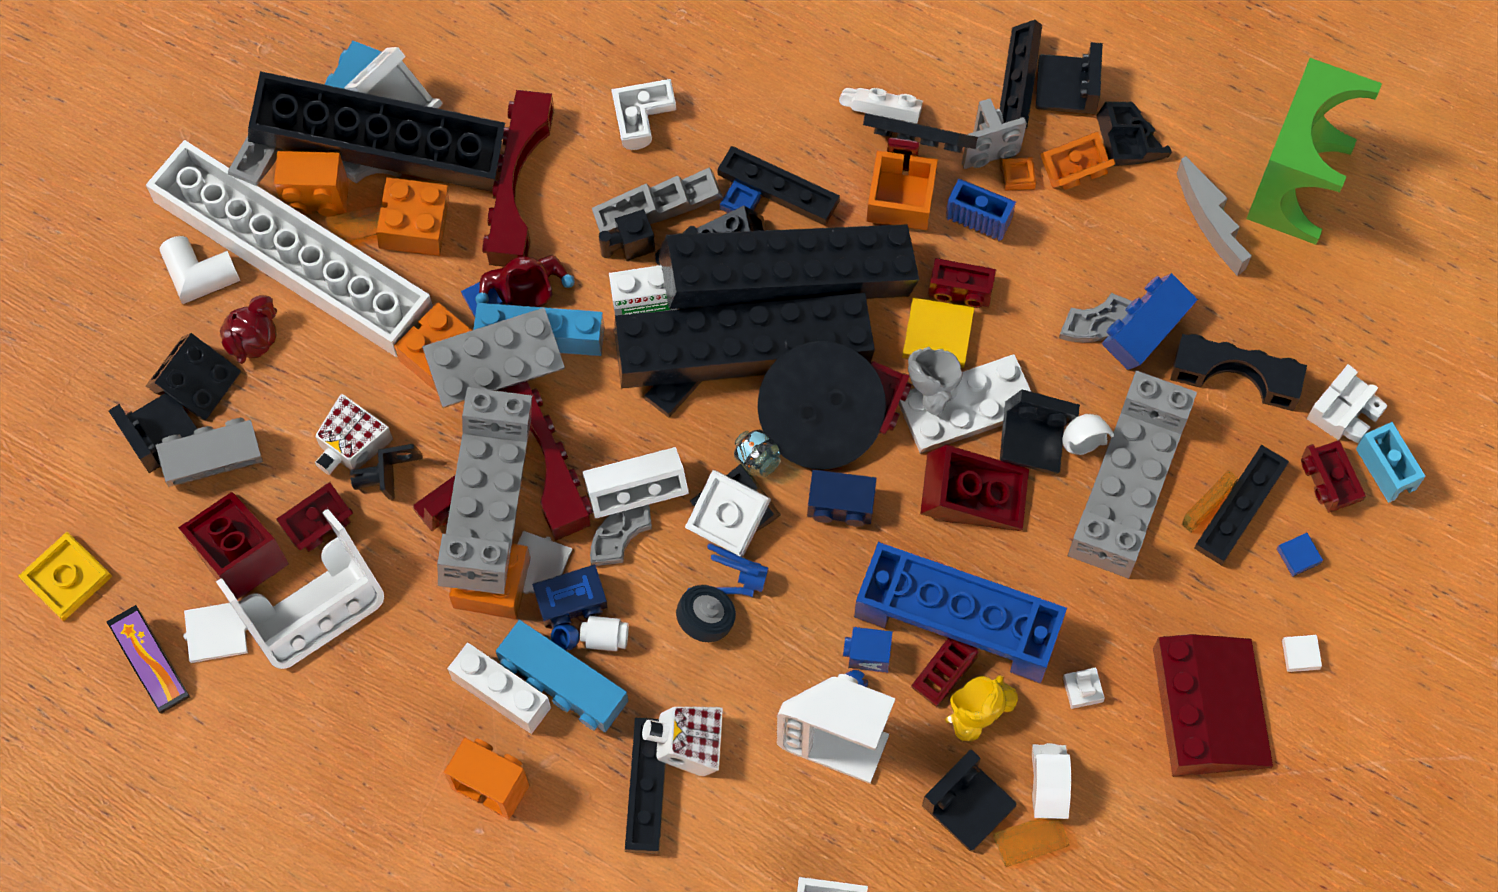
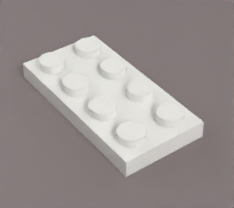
[899,354,1031,454]

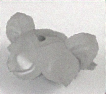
[908,347,963,416]

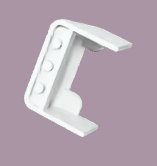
[216,509,384,669]
[777,674,895,784]

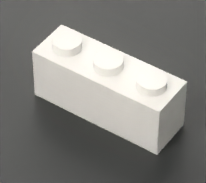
[583,447,689,518]
[447,642,551,734]

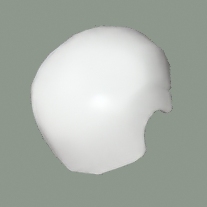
[1062,414,1114,455]

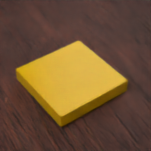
[902,298,974,368]
[18,532,112,622]

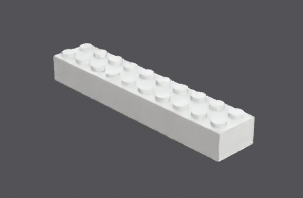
[146,140,433,358]

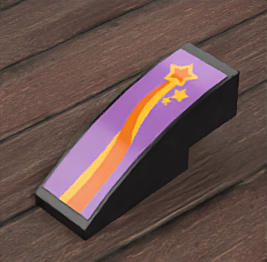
[107,605,190,714]

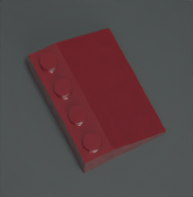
[1153,634,1273,777]

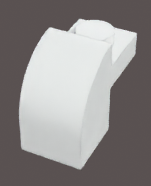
[1032,743,1071,819]

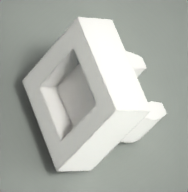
[1063,668,1105,709]

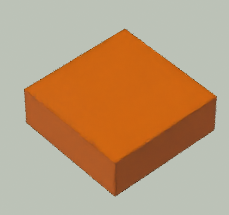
[1002,157,1036,191]

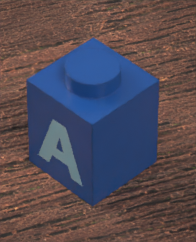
[843,627,893,673]

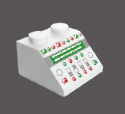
[609,265,678,315]

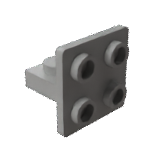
[962,98,1027,169]

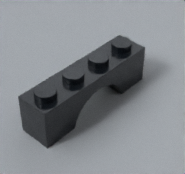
[1170,334,1307,411]

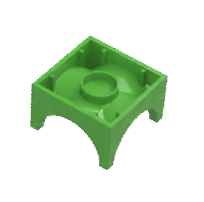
[1246,58,1382,245]

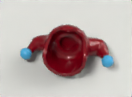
[475,255,575,307]

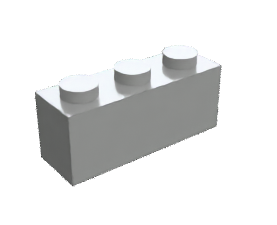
[156,418,263,487]

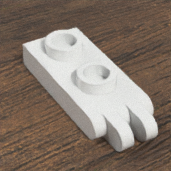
[839,88,923,123]

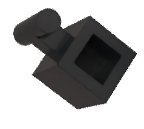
[599,209,656,261]

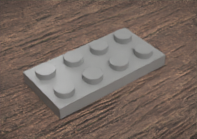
[422,308,565,408]

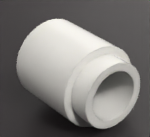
[580,616,629,651]

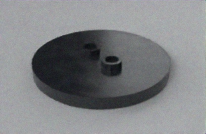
[757,341,886,469]

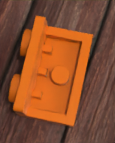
[1040,131,1115,190]

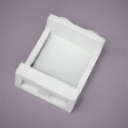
[344,47,443,108]

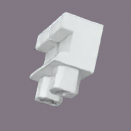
[1307,364,1388,443]

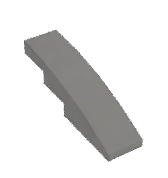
[228,136,284,186]
[1177,156,1252,276]
[592,167,723,234]

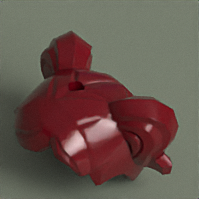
[220,295,277,364]

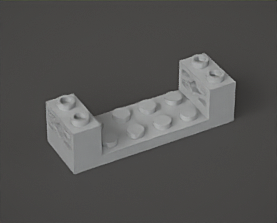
[1067,370,1197,579]
[437,387,532,594]

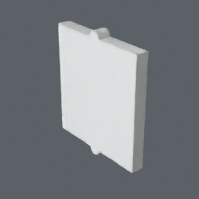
[518,531,573,594]
[183,601,248,663]

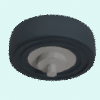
[676,585,736,642]

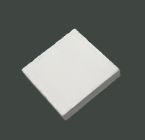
[685,470,771,557]

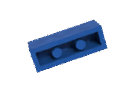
[1102,273,1198,370]

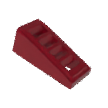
[887,138,919,171]
[911,638,979,707]

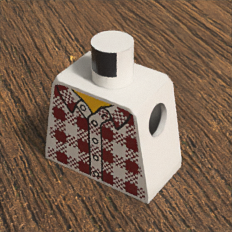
[315,394,393,475]
[642,707,723,777]

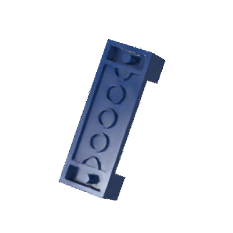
[854,542,1067,683]

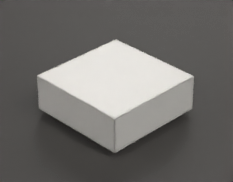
[1282,635,1322,672]

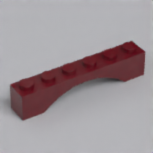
[482,90,554,267]
[498,381,593,541]

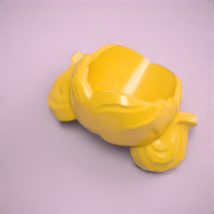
[945,675,1018,742]

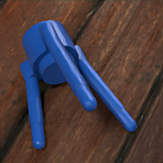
[687,543,769,597]

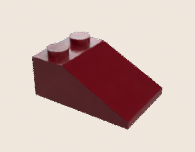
[920,444,1029,531]
[178,492,289,600]

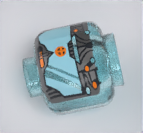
[734,429,781,477]

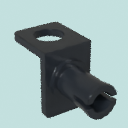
[350,444,423,500]

